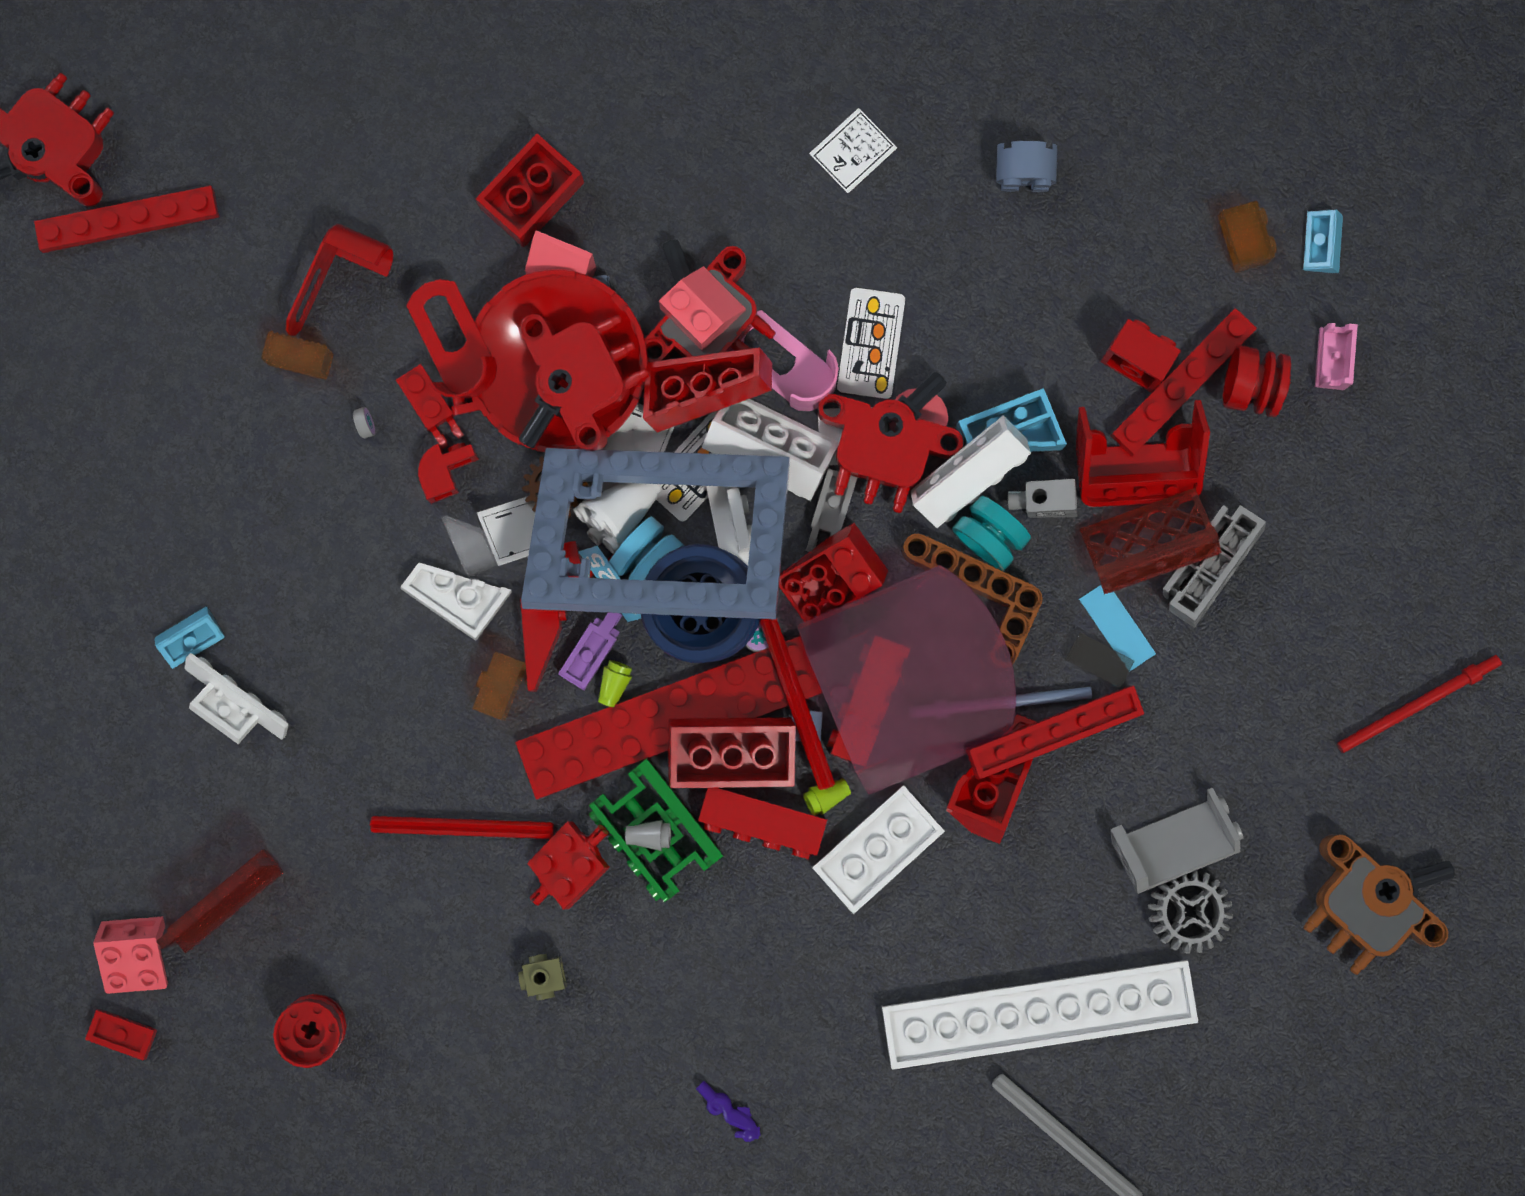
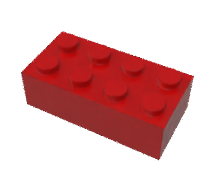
[668,717,796,788]

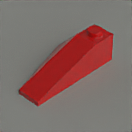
[946,714,1036,844]

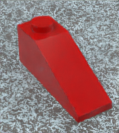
[520,599,567,692]

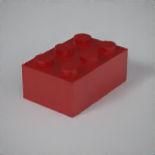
[476,134,584,248]

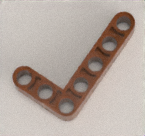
[902,533,1043,670]

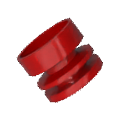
[1222,345,1291,417]
[273,993,347,1068]

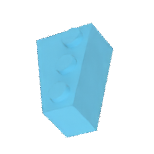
[955,388,1067,452]

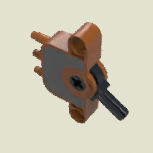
[1303,835,1455,975]

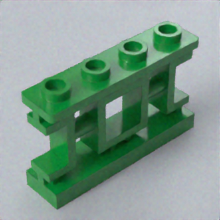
[589,759,724,902]

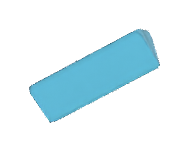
[1303,209,1343,273]
[155,607,225,669]

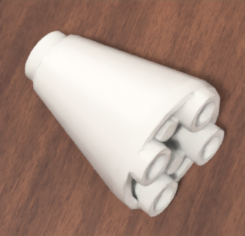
[574,483,661,554]

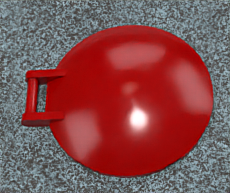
[451,270,648,452]

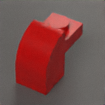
[418,443,479,504]

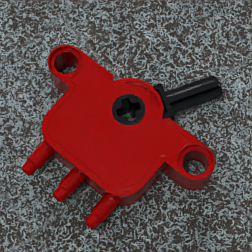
[0,73,114,206]
[818,372,963,513]

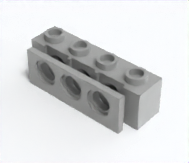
[1163,505,1266,628]

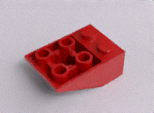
[779,523,888,628]

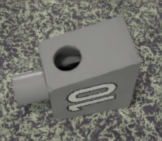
[1008,479,1077,518]

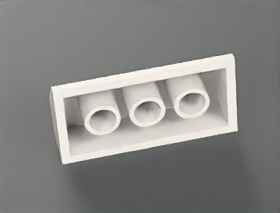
[702,399,839,501]

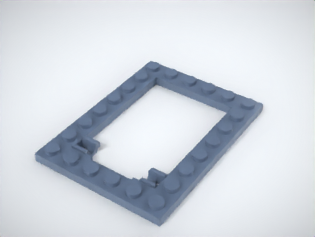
[521,448,790,619]

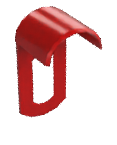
[286,224,393,336]
[406,279,497,398]

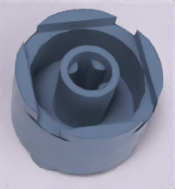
[996,141,1057,192]

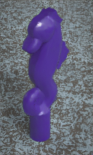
[695,1080,761,1142]

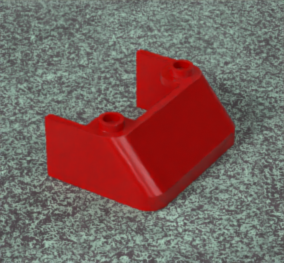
[1076,400,1210,507]

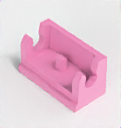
[1314,323,1358,390]

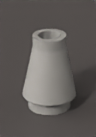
[625,820,671,851]

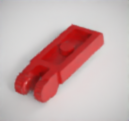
[396,364,465,449]

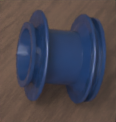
[641,544,760,663]

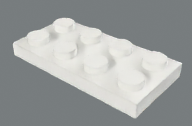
[812,785,945,914]

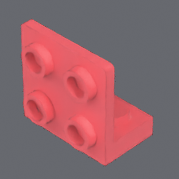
[93,916,168,994]

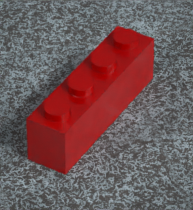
[698,788,827,860]

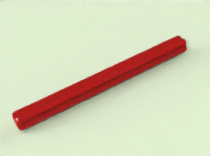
[760,618,835,790]
[370,816,554,839]

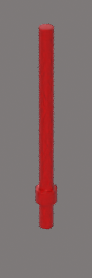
[1337,655,1502,753]

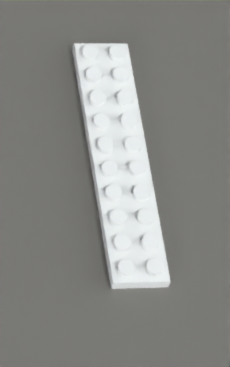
[882,960,1198,1070]

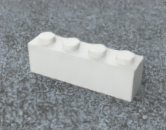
[910,415,1031,528]

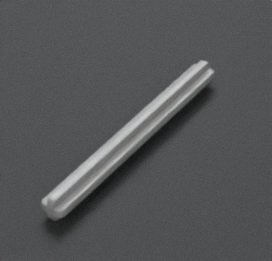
[992,1074,1143,1196]

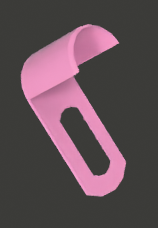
[732,310,839,411]

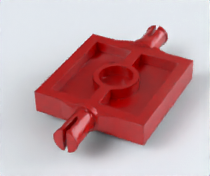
[527,821,610,910]

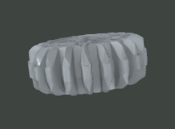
[1148,870,1233,954]

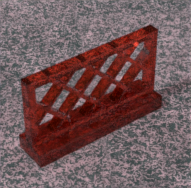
[1079,488,1222,595]
[156,849,284,953]

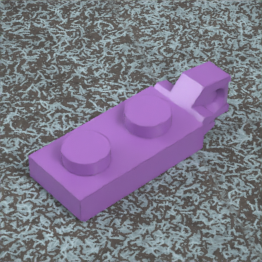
[558,612,622,691]

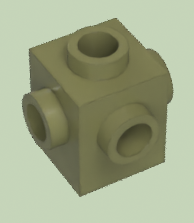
[518,953,567,1000]

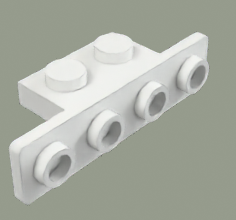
[706,486,752,566]
[185,653,288,744]

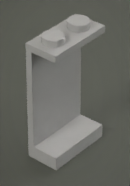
[1110,788,1243,894]

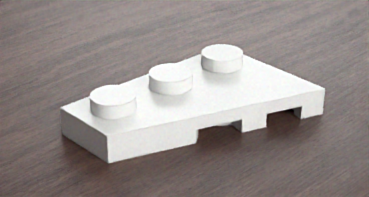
[401,563,512,641]

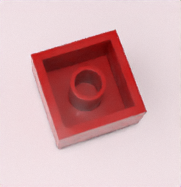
[1100,319,1181,393]

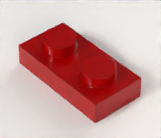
[85,1009,157,1060]

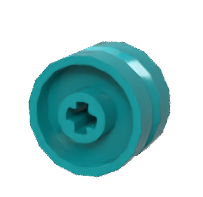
[952,495,1031,571]

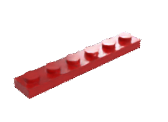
[34,186,219,253]
[1110,308,1257,456]
[966,685,1144,779]

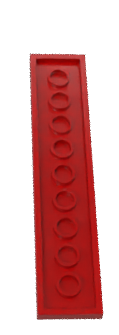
[515,636,823,800]

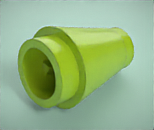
[598,660,633,708]
[803,778,851,816]

